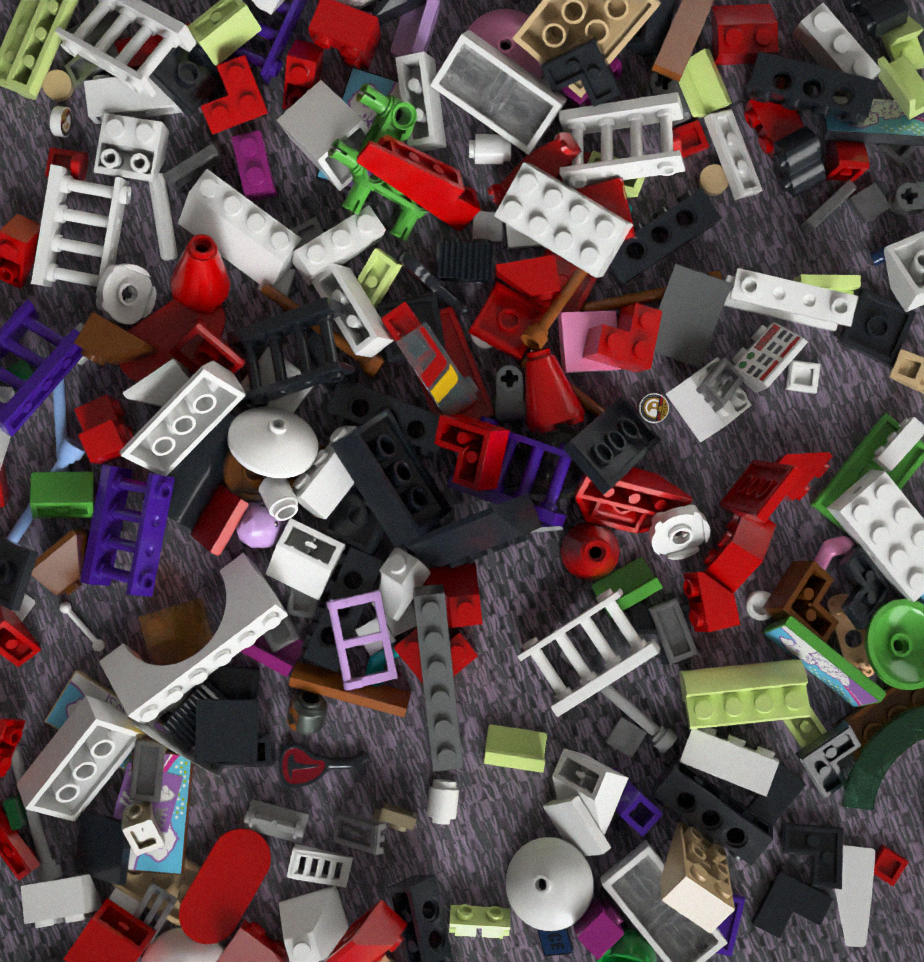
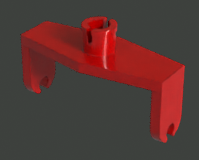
[487,132,582,206]

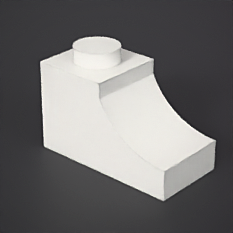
[371,547,431,621]

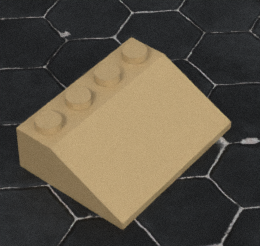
[512,0,661,97]

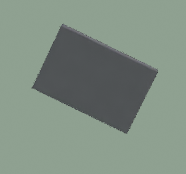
[654,263,732,368]

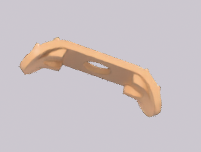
[827,594,875,677]

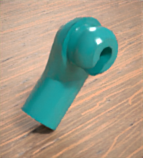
[365,643,399,687]

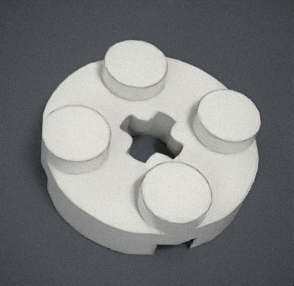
[96,264,156,324]
[649,504,710,560]

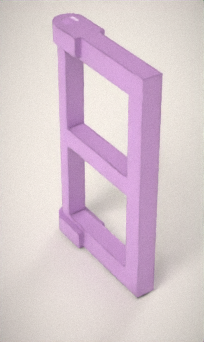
[326,590,398,690]

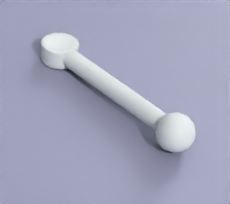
[60,602,105,651]

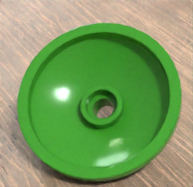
[865,599,924,690]

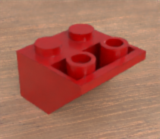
[63,898,157,962]

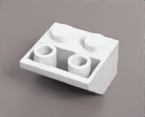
[94,113,170,182]
[666,357,751,442]
[266,518,346,600]
[552,749,628,834]
[21,874,101,928]

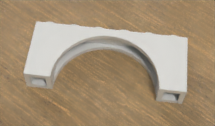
[99,553,288,725]

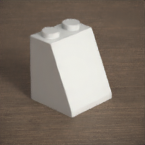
[277,80,369,191]

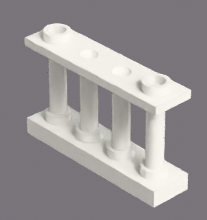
[55,0,196,98]
[559,92,685,188]
[31,165,131,296]
[724,268,858,331]
[517,588,661,717]

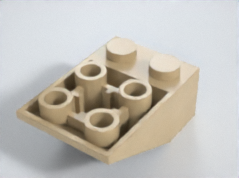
[660,821,735,933]

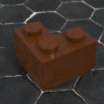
[763,561,839,643]

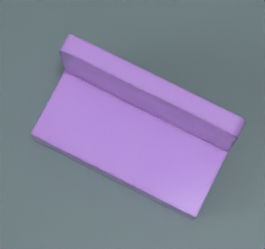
[390,0,440,57]

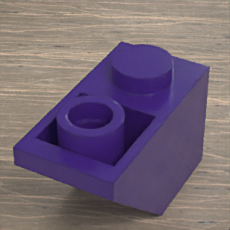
[613,767,663,837]

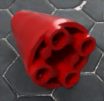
[170,234,231,313]
[525,348,585,433]
[560,522,620,581]

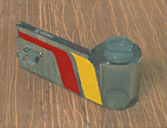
[396,322,479,415]

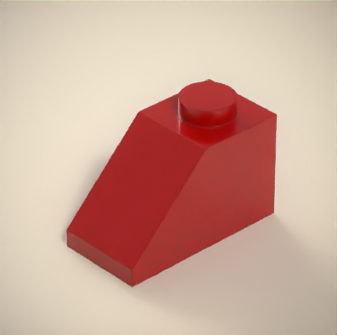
[825,141,870,182]
[495,255,561,303]
[0,605,42,667]

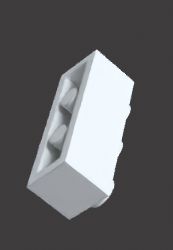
[872,417,924,472]

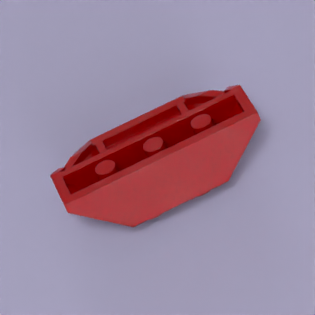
[574,467,693,534]

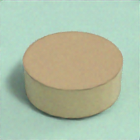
[42,70,74,102]
[698,164,729,196]

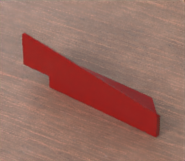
[356,135,481,231]

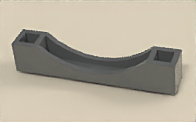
[413,584,463,772]

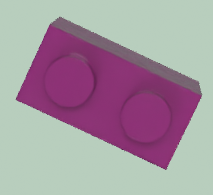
[231,130,278,202]
[573,896,625,960]

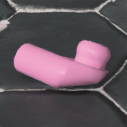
[814,536,855,570]

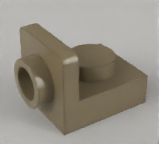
[122,801,165,856]
[373,802,418,832]

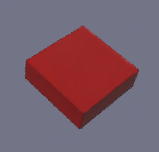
[874,843,909,887]

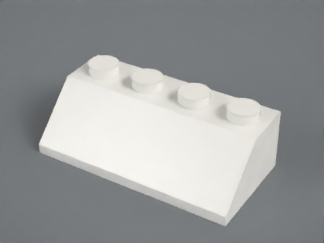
[178,169,305,287]
[119,361,246,476]
[17,696,145,822]

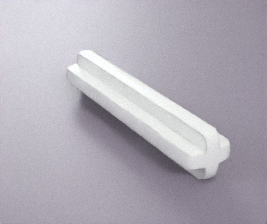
[149,173,178,261]

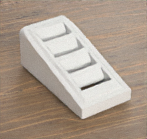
[287,844,353,887]

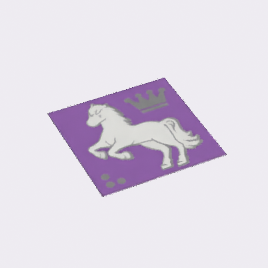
[113,762,183,833]

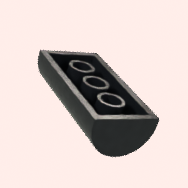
[142,413,236,529]

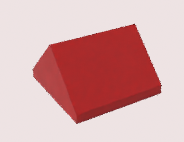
[169,317,245,374]

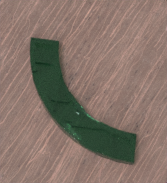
[841,705,924,810]

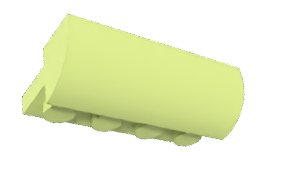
[0,0,79,100]
[679,659,811,730]

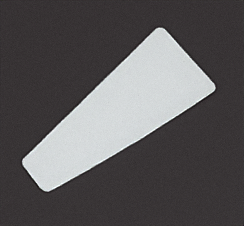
[131,719,224,776]
[835,845,875,947]

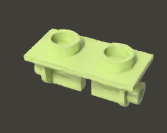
[449,904,510,939]

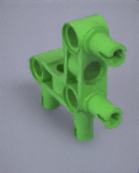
[328,83,429,242]

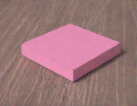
[558,311,621,373]

